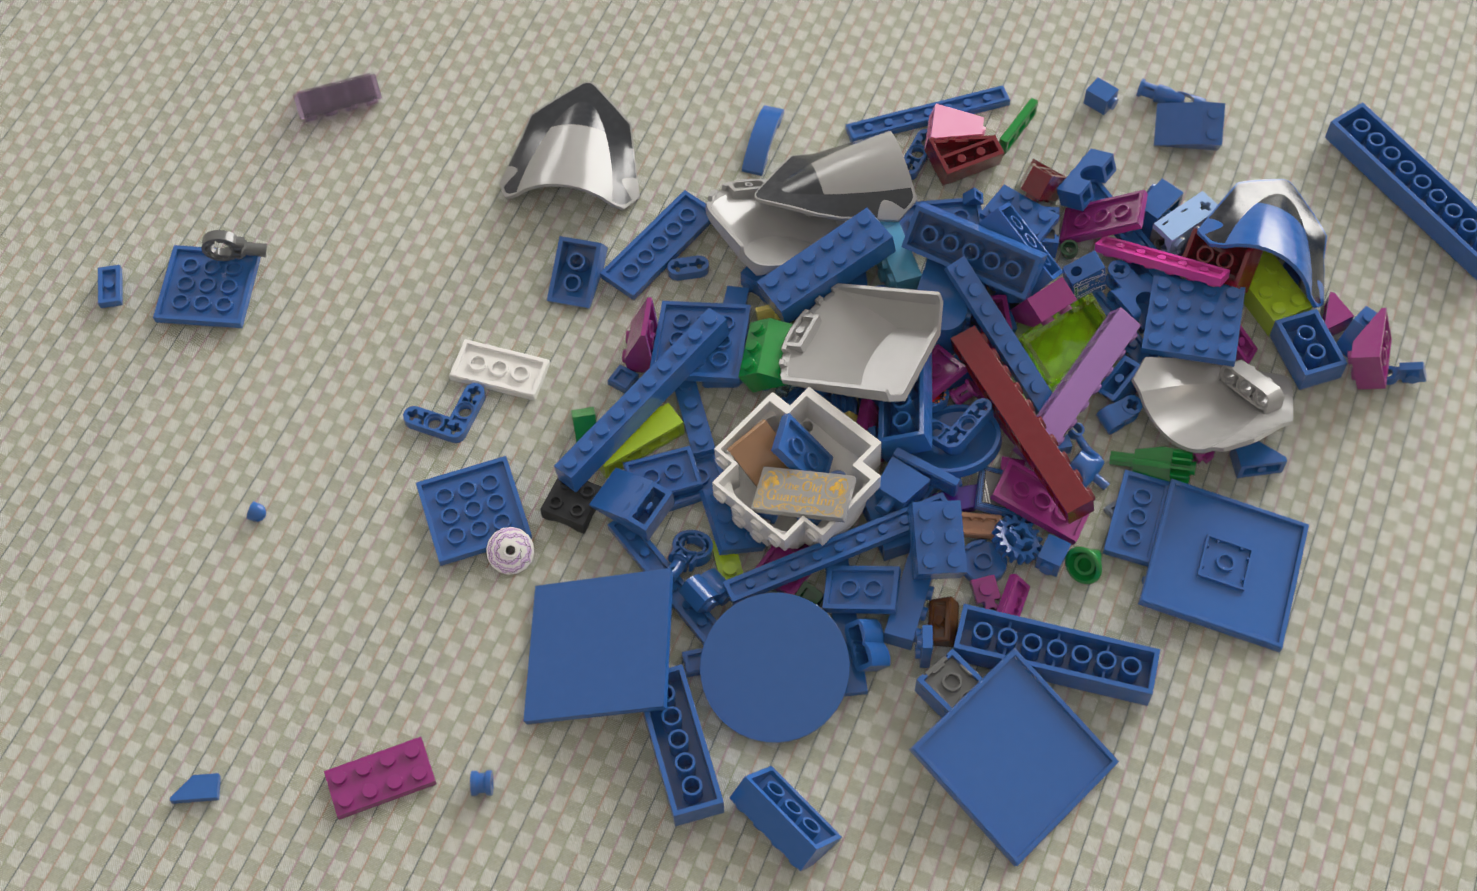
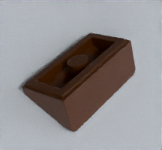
[928,596,959,647]

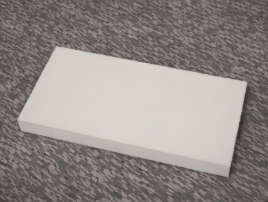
[449,339,550,401]

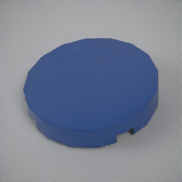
[964,539,1007,582]

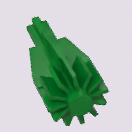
[1109,446,1197,484]

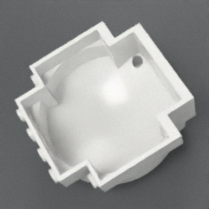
[712,387,881,551]

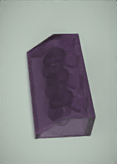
[293,72,382,122]

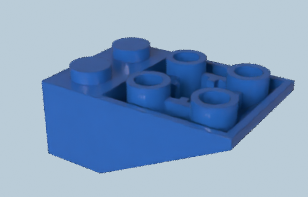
[589,468,675,541]

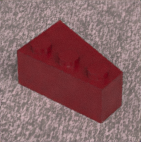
[1021,158,1067,203]

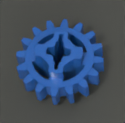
[991,515,1043,565]

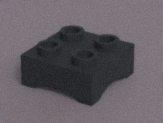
[540,478,602,534]

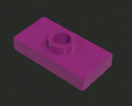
[997,574,1031,617]

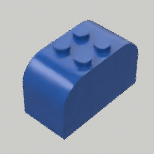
[978,202,1062,303]
[917,258,974,352]

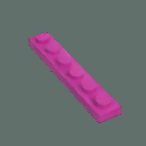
[1094,236,1230,287]

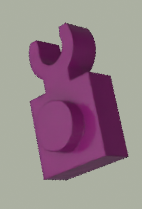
[970,575,1001,611]

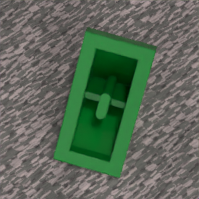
[571,406,596,443]

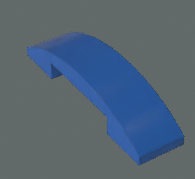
[742,105,784,176]

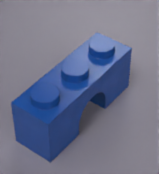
[1057,148,1116,211]

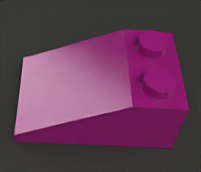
[1009,277,1077,327]
[622,297,658,373]
[1348,307,1393,390]

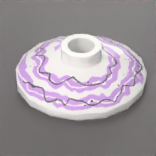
[486,527,534,575]

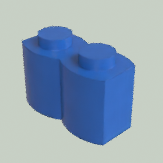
[678,568,730,613]
[845,619,891,672]

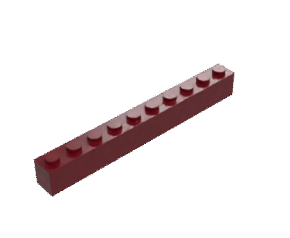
[951,326,1096,524]

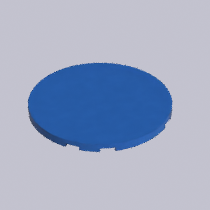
[700,593,850,743]

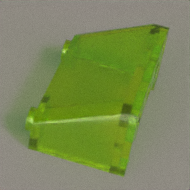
[1017,292,1107,387]

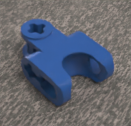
[1105,260,1153,322]

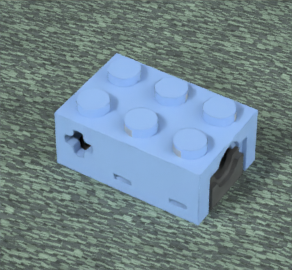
[1149,191,1218,256]

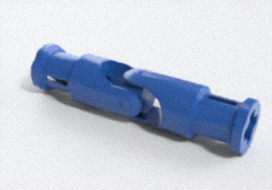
[1136,78,1207,103]

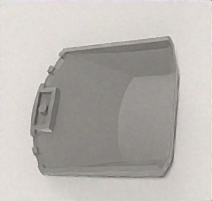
[779,283,943,402]

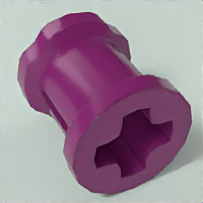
[949,378,980,405]

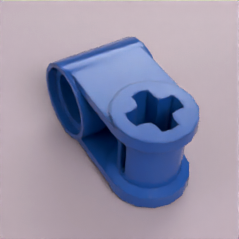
[1096,395,1143,435]

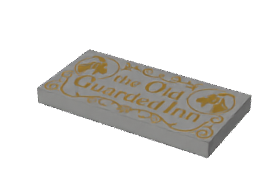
[751,467,856,523]

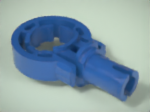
[667,530,713,583]

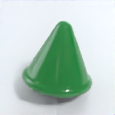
[1065,546,1102,584]

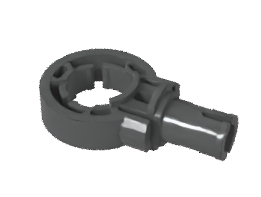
[201,230,267,261]

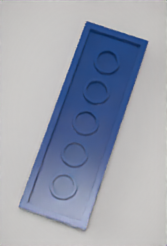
[600,190,711,300]

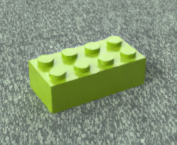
[1244,250,1313,337]

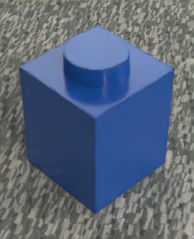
[1083,77,1119,115]
[1035,534,1071,577]

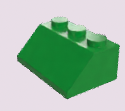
[738,318,793,393]

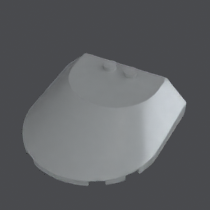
[706,179,846,276]

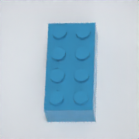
[876,221,922,290]

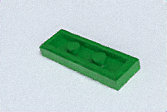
[999,97,1038,154]

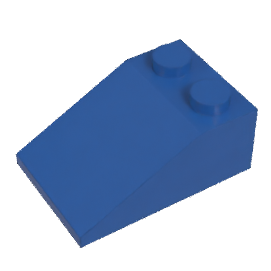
[1154,102,1225,151]
[547,236,608,309]

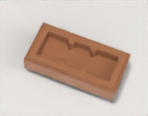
[962,512,1001,539]

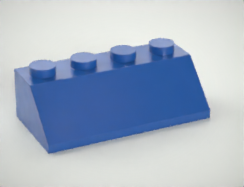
[729,766,842,871]

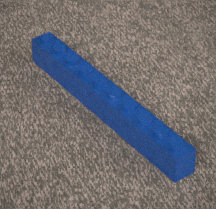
[554,308,729,492]

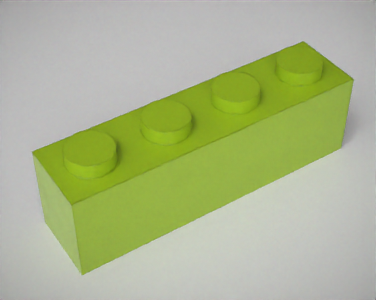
[599,402,684,479]

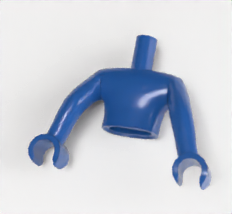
[1068,423,1110,490]

